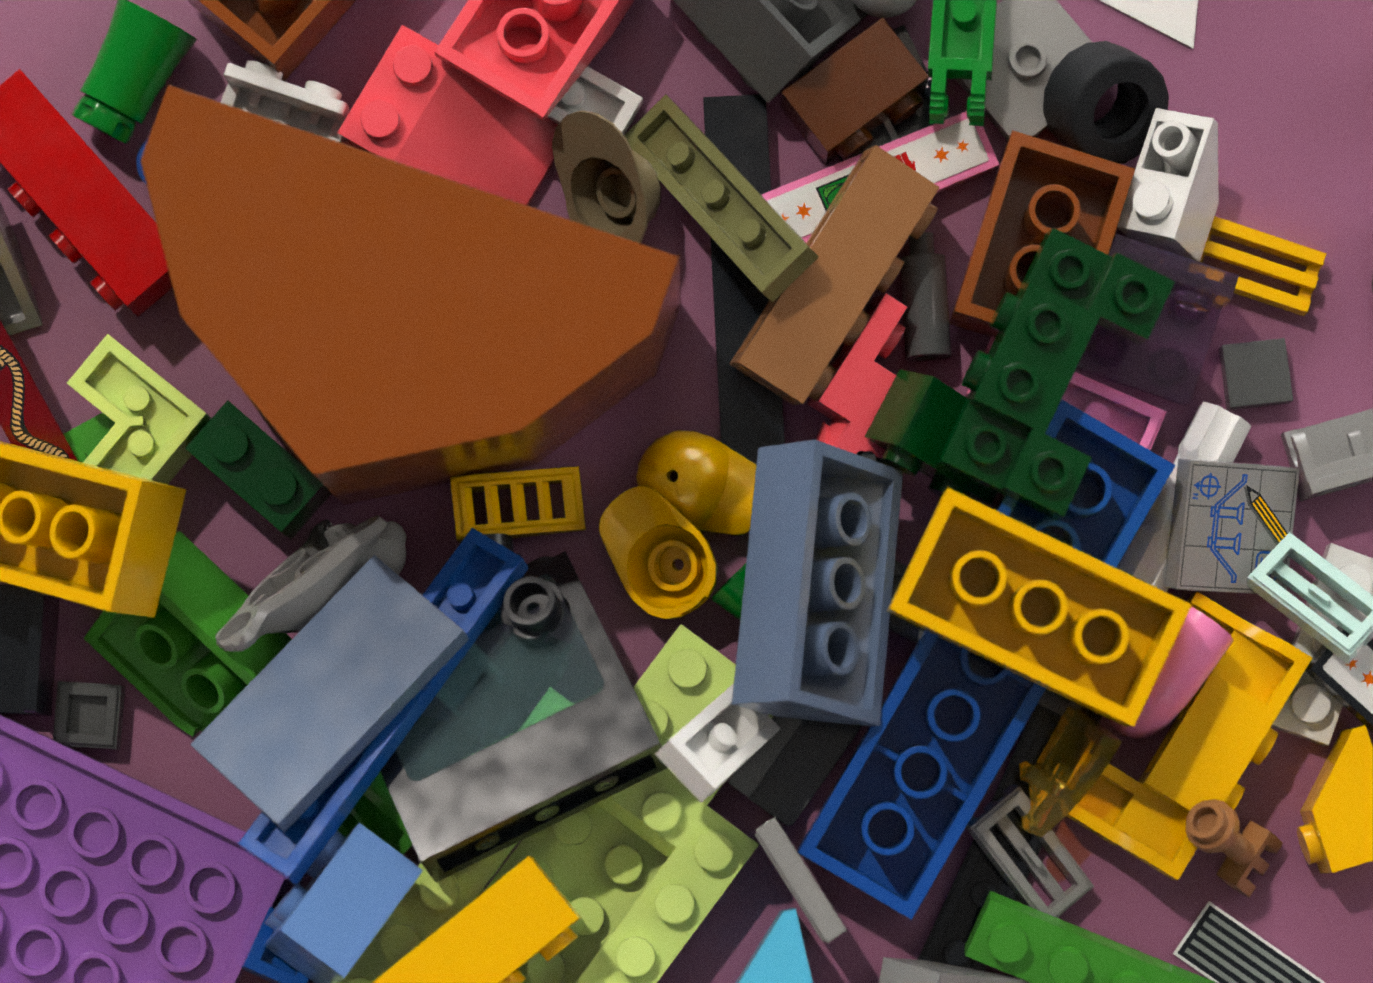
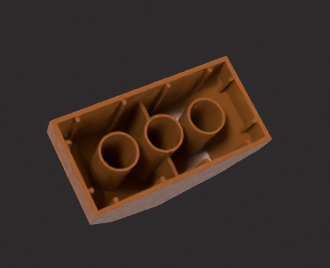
[140,85,681,505]

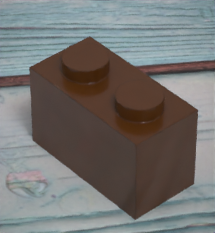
[780,17,929,165]

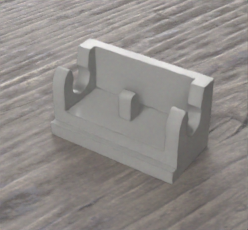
[1281,409,1373,501]

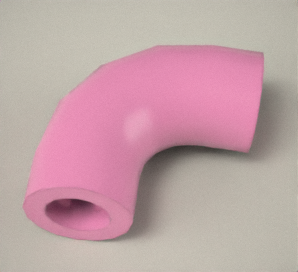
[1109,607,1233,739]

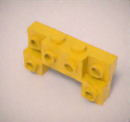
[1059,591,1312,880]

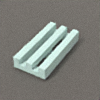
[1247,532,1373,664]

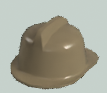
[552,110,661,244]

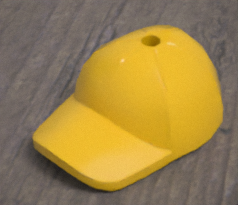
[636,430,756,535]
[599,486,718,619]

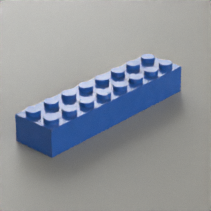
[797,400,1176,920]

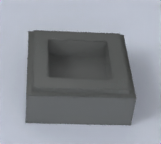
[1218,338,1293,410]
[53,681,126,750]

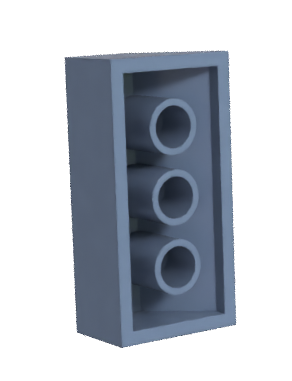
[732,440,903,726]

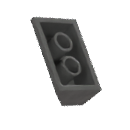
[673,0,868,103]

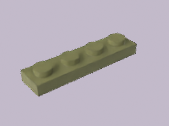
[624,94,819,302]

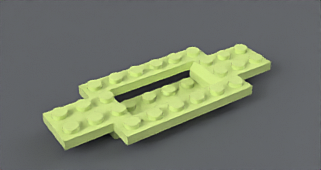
[339,624,774,983]

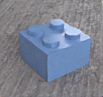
[264,823,423,983]

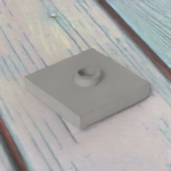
[955,0,1092,141]

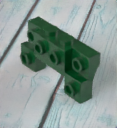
[935,228,1175,520]

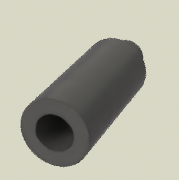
[900,232,952,361]

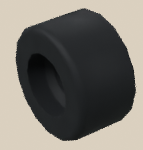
[1043,41,1169,164]

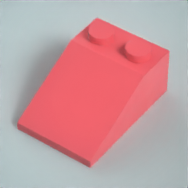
[434,0,635,121]
[337,25,558,206]

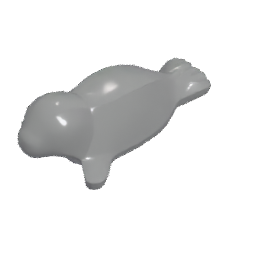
[215,515,407,652]

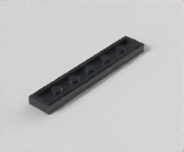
[703,94,785,465]
[917,705,1102,971]

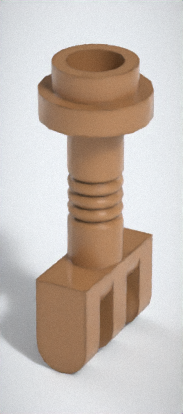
[1186,799,1283,898]

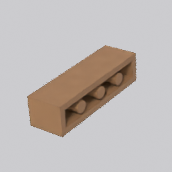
[729,145,940,405]

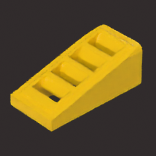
[450,466,586,544]

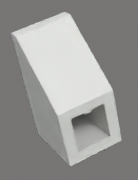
[1117,108,1219,263]

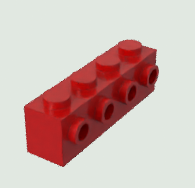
[0,69,173,317]

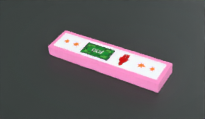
[761,111,1000,242]

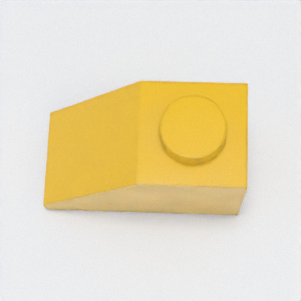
[1297,725,1373,873]

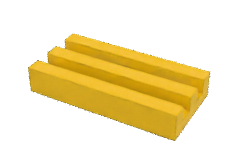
[1184,216,1327,316]

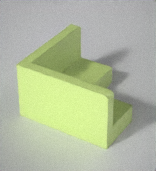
[67,334,211,484]

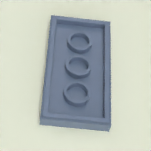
[190,555,469,832]

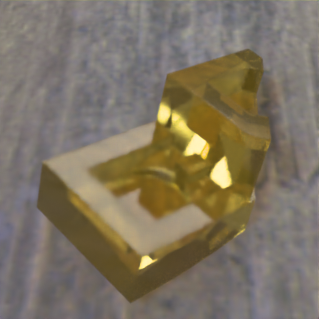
[1019,706,1122,837]

